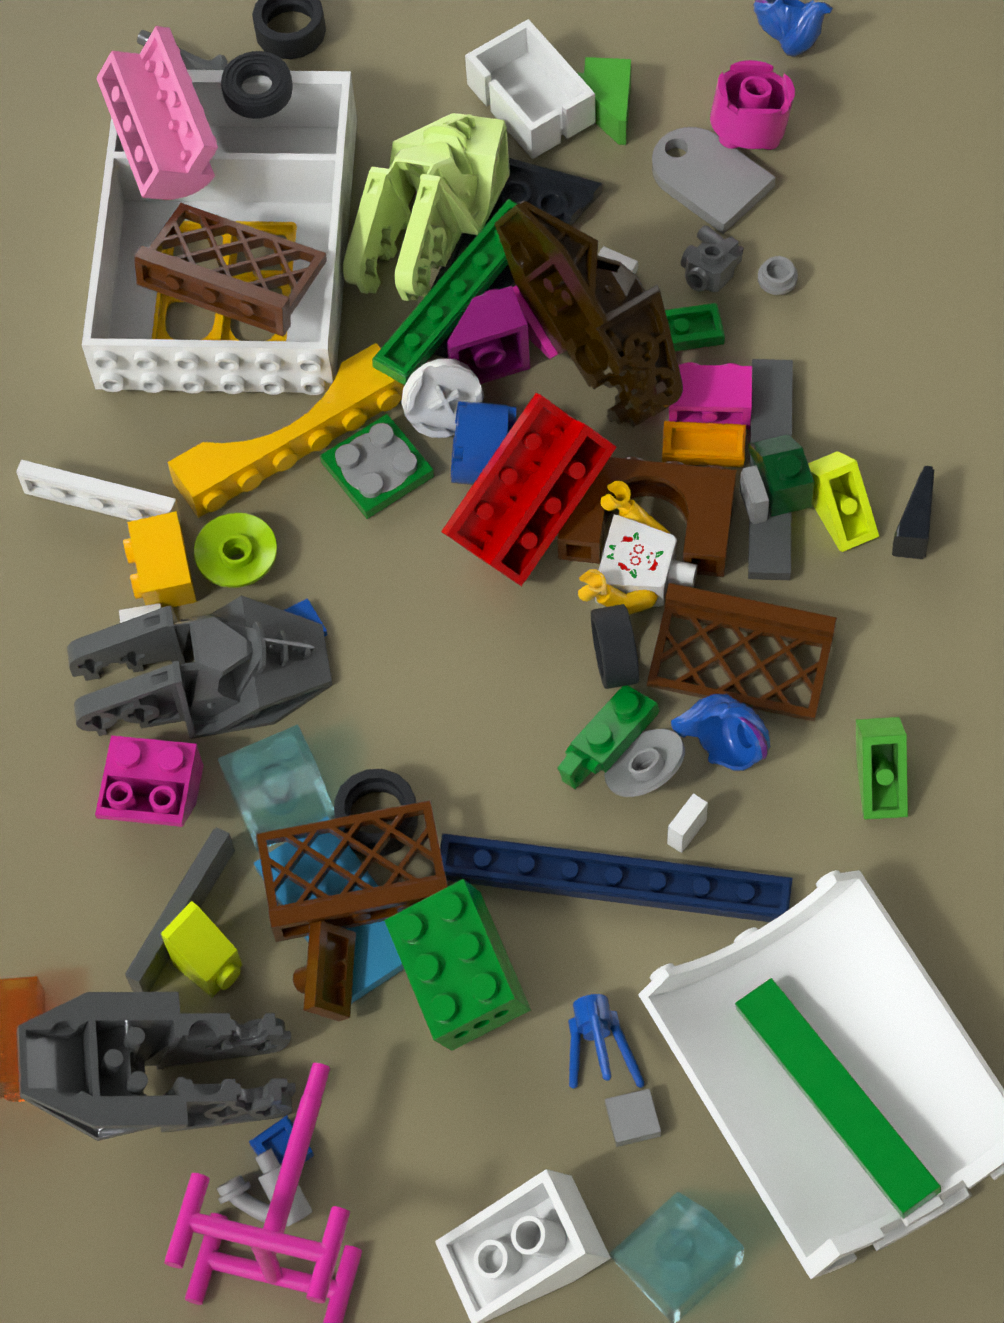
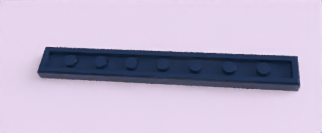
[435,833,793,922]

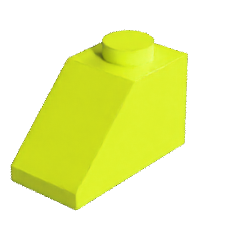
[808,451,879,552]
[160,901,242,998]

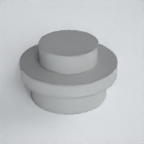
[758,256,798,295]

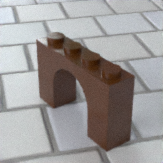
[558,456,736,577]

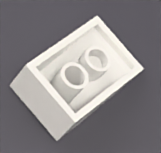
[435,1169,611,1323]

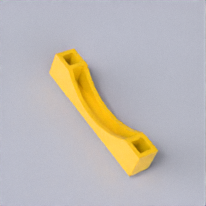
[167,343,404,518]

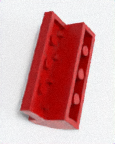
[441,393,617,587]

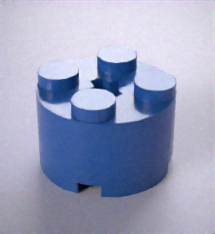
[451,401,516,485]

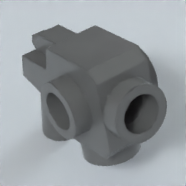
[681,225,744,292]

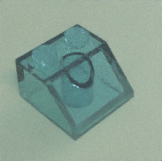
[218,724,335,852]
[609,1192,744,1323]

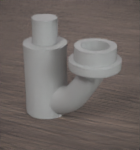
[216,1149,313,1227]

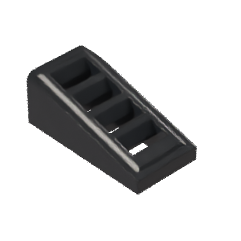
[892,466,935,559]

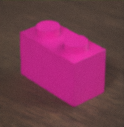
[669,362,752,430]

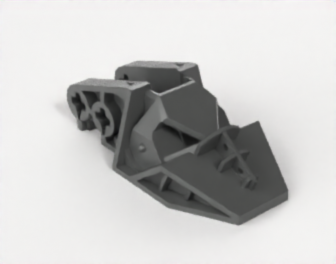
[67,595,333,739]
[17,992,296,1141]

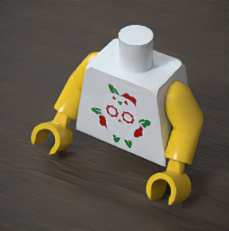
[578,481,698,615]

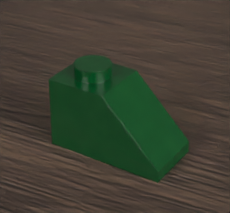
[748,434,815,517]

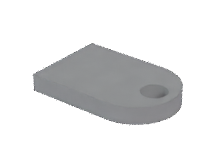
[652,127,775,234]

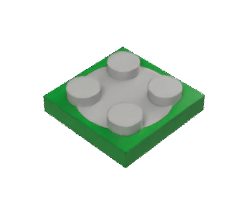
[320,414,434,519]

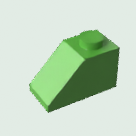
[577,57,631,145]
[856,717,908,820]

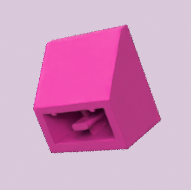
[95,735,204,827]

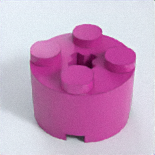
[710,60,795,150]

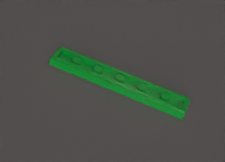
[372,199,517,385]
[735,978,941,1219]

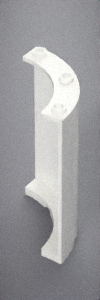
[638,870,1004,1279]

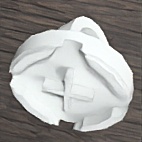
[401,359,484,438]

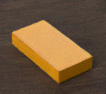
[662,421,746,467]

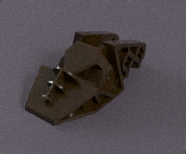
[494,201,683,428]

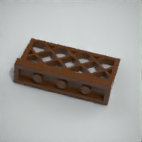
[134,203,327,337]
[647,583,837,722]
[256,800,448,942]

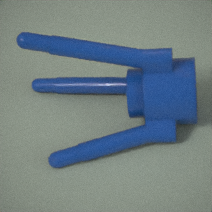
[568,994,645,1089]

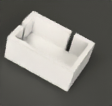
[465,19,595,159]

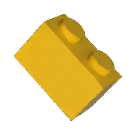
[123,511,197,608]

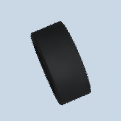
[252,0,326,60]
[591,604,639,689]
[334,769,418,856]

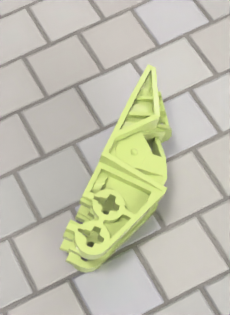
[343,113,510,301]

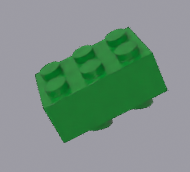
[384,879,531,1051]

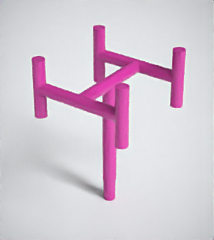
[164,1063,362,1323]

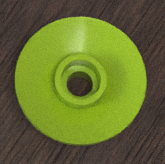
[194,513,277,588]

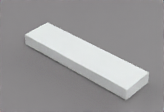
[16,460,181,522]

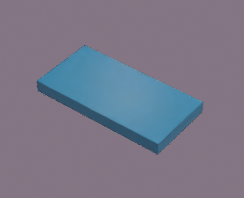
[254,816,404,1004]

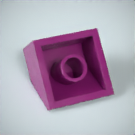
[447,286,530,385]

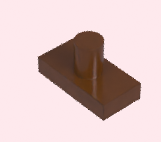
[293,921,356,1022]

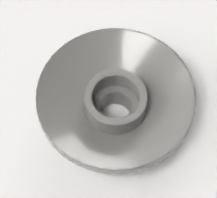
[604,729,685,797]

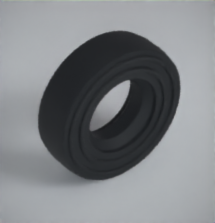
[221,51,293,119]

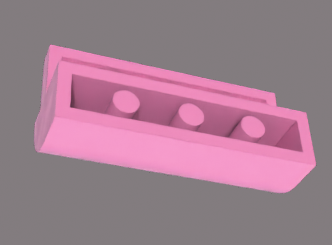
[96,26,218,200]

